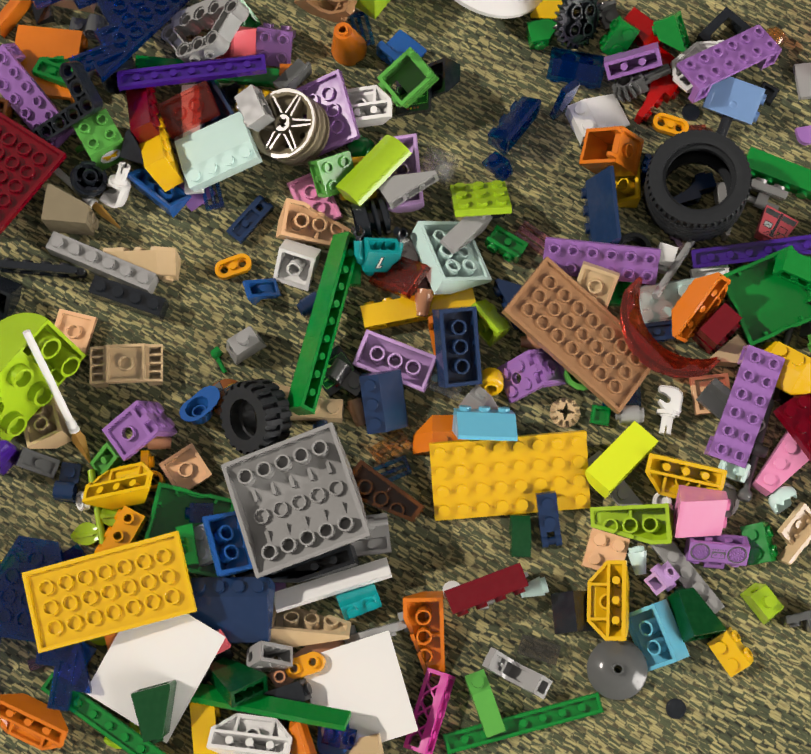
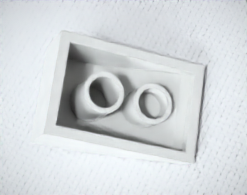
[565,94,630,145]

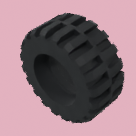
[220,378,292,455]

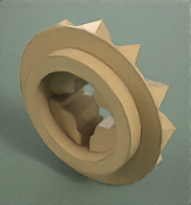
[550,397,581,428]

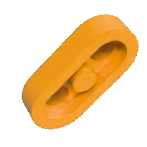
[652,113,689,137]
[215,253,252,280]
[285,652,326,679]

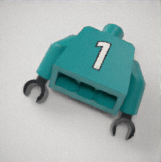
[351,225,408,276]

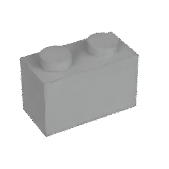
[234,84,275,132]

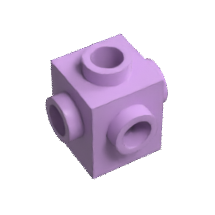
[644,561,681,596]

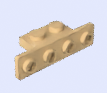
[777,502,811,565]

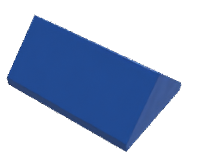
[127,167,192,218]
[202,511,253,577]

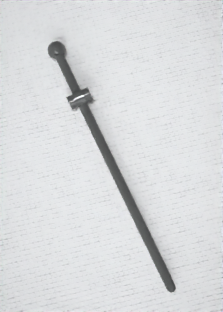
[737,328,794,502]

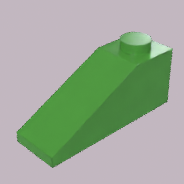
[465,669,506,738]

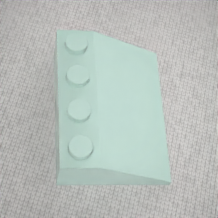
[174,112,263,191]
[410,221,492,295]

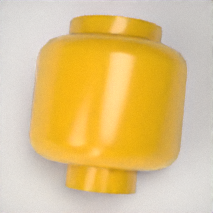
[479,367,504,396]

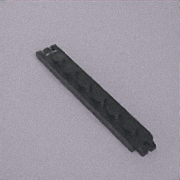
[0,258,88,279]

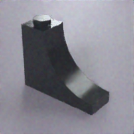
[261,678,312,729]

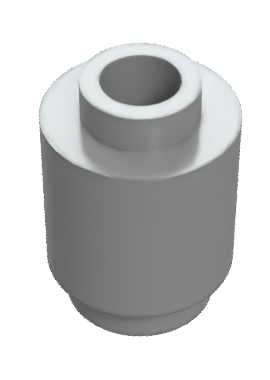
[615,405,644,424]

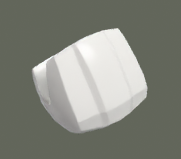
[99,162,131,208]
[656,385,683,436]

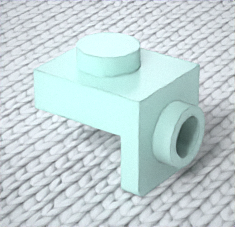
[718,460,751,483]

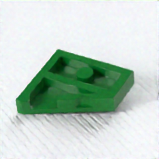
[32,55,82,87]

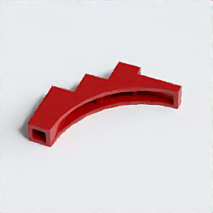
[624,7,681,125]

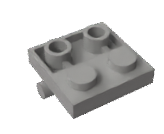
[747,177,789,210]
[351,513,392,557]

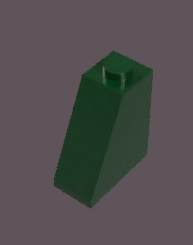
[667,586,726,643]
[207,657,268,708]
[131,680,177,744]

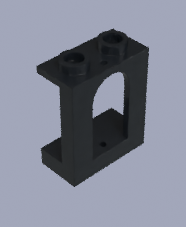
[695,7,752,42]

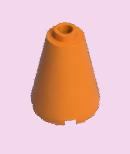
[331,22,367,66]

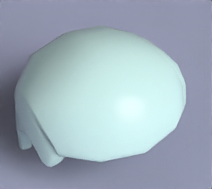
[768,486,797,514]

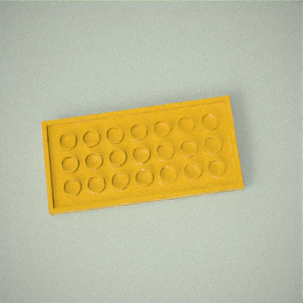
[429,430,591,521]
[22,531,197,653]

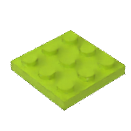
[450,180,512,217]

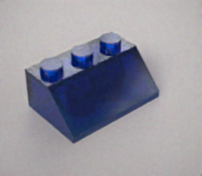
[546,47,605,89]
[488,96,542,156]

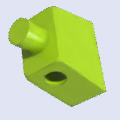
[740,582,784,625]

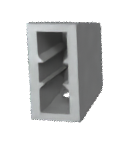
[226,326,267,365]
[246,641,293,673]

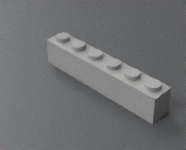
[45,231,159,294]

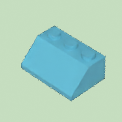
[452,405,518,441]
[628,599,690,672]

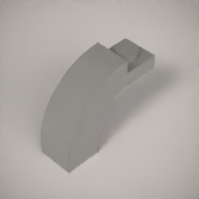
[482,647,552,700]

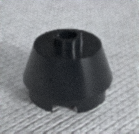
[70,161,107,199]

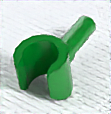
[211,346,227,374]

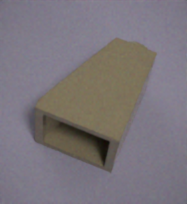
[41,184,99,236]

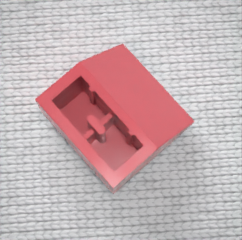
[216,26,257,59]

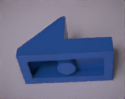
[242,278,281,305]

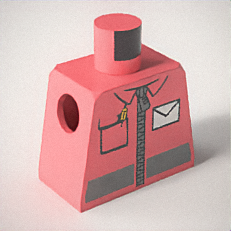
[754,205,799,241]

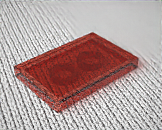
[157,80,221,139]
[368,256,430,299]

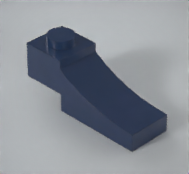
[673,172,717,207]

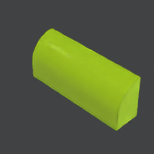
[335,134,412,206]

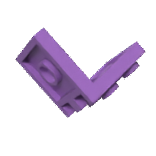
[497,348,567,403]
[102,400,177,461]

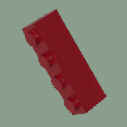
[126,87,161,144]
[444,563,529,617]

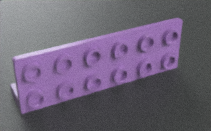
[676,25,782,104]
[0,43,77,148]
[543,237,661,285]
[704,345,785,468]

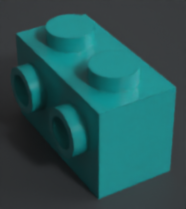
[336,583,382,620]

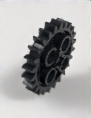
[553,0,603,50]

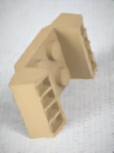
[89,343,163,388]

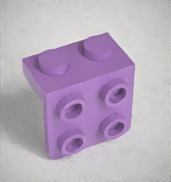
[256,23,296,67]

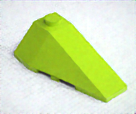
[590,503,674,545]

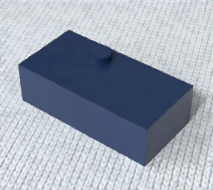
[432,306,482,388]

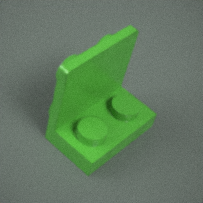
[308,151,354,198]

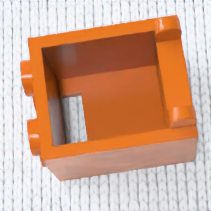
[579,126,644,176]

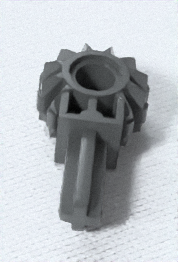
[612,64,671,103]

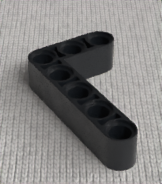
[31,61,103,143]

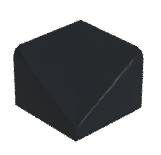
[31,0,55,25]

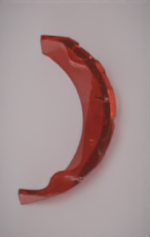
[620,275,721,378]

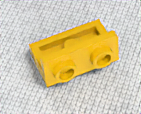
[707,627,754,677]

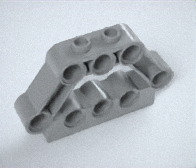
[161,0,249,63]

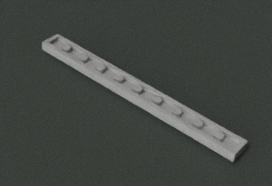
[588,450,725,614]

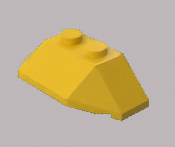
[761,341,811,395]
[645,453,727,499]
[82,462,153,510]
[587,560,630,641]

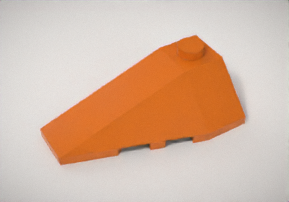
[403,591,445,676]

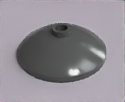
[587,640,648,700]

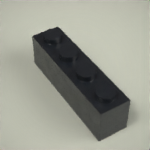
[88,275,169,322]

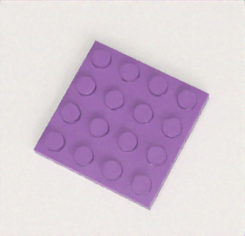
[288,69,361,157]

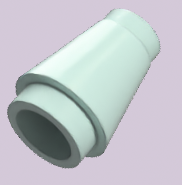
[627,545,647,575]
[521,577,549,598]

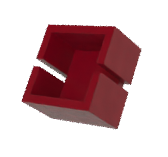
[692,303,742,354]

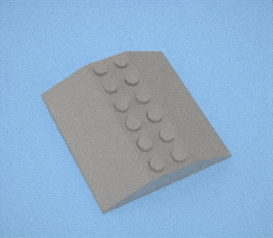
[221,422,371,579]

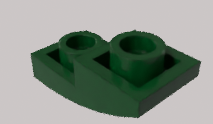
[509,514,531,557]

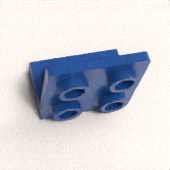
[376,30,427,66]

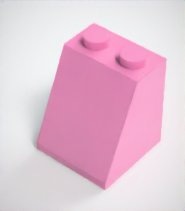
[673,485,731,538]

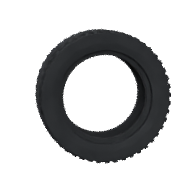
[643,130,752,242]

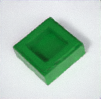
[589,404,611,427]

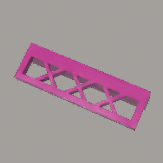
[403,668,456,754]

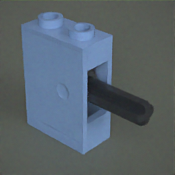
[701,76,767,137]

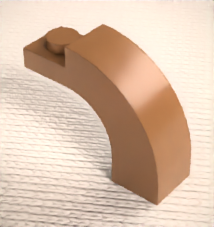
[294,0,357,23]

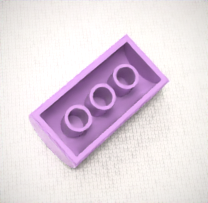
[380,133,424,213]
[352,329,437,393]

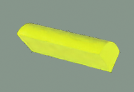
[585,421,658,499]

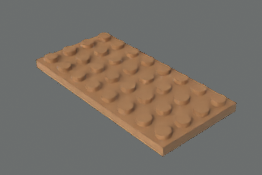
[501,256,660,414]

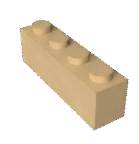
[273,382,344,423]

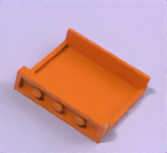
[15,25,88,104]

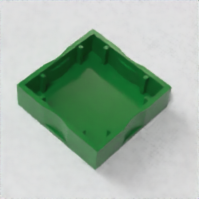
[723,245,811,346]
[144,482,235,577]

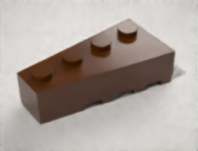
[352,459,425,523]

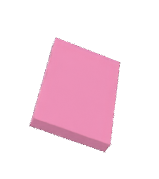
[287,173,343,230]

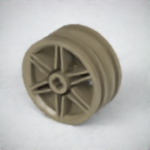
[251,88,330,166]

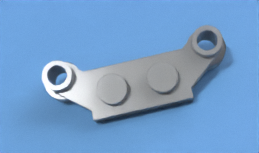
[344,611,409,644]

